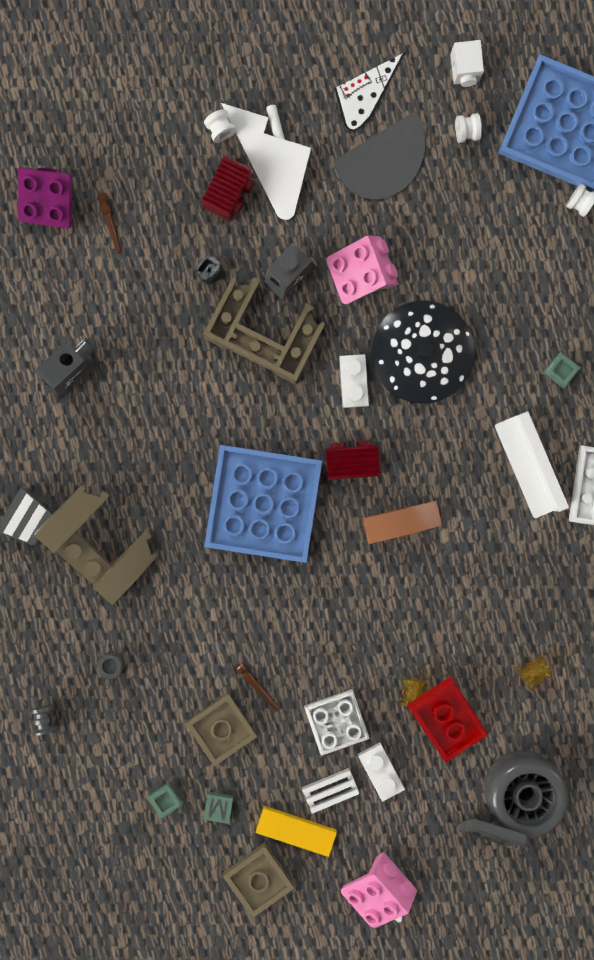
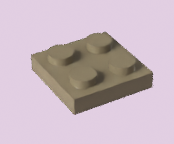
[185,692,257,766]
[223,842,295,918]

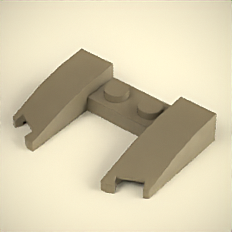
[203,278,325,384]
[34,484,158,605]

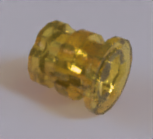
[517,656,552,691]
[399,678,425,707]

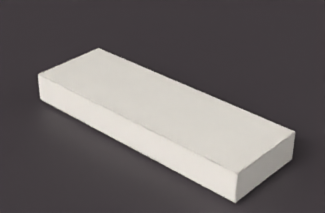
[569,446,594,525]

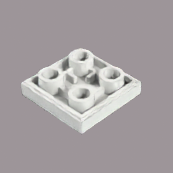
[304,689,370,756]

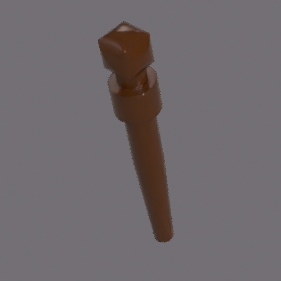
[98,193,122,254]
[236,663,280,711]

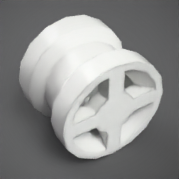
[204,109,236,143]
[455,113,482,143]
[566,183,594,217]

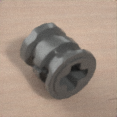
[31,704,60,736]

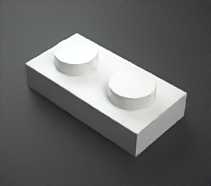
[339,354,369,408]
[358,742,405,802]

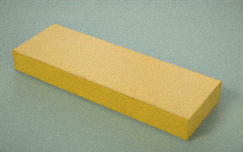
[256,806,337,857]

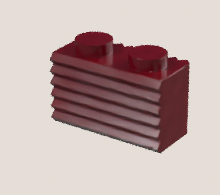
[201,155,255,222]
[325,440,380,480]

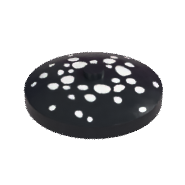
[371,300,475,404]

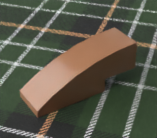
[362,501,442,544]

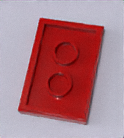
[407,676,488,763]

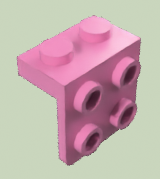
[327,235,399,304]
[341,852,418,928]

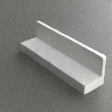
[495,411,569,518]

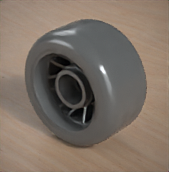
[484,750,569,837]

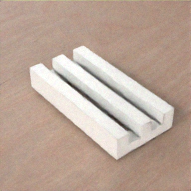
[302,768,359,814]

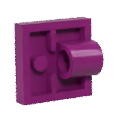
[18,167,73,229]

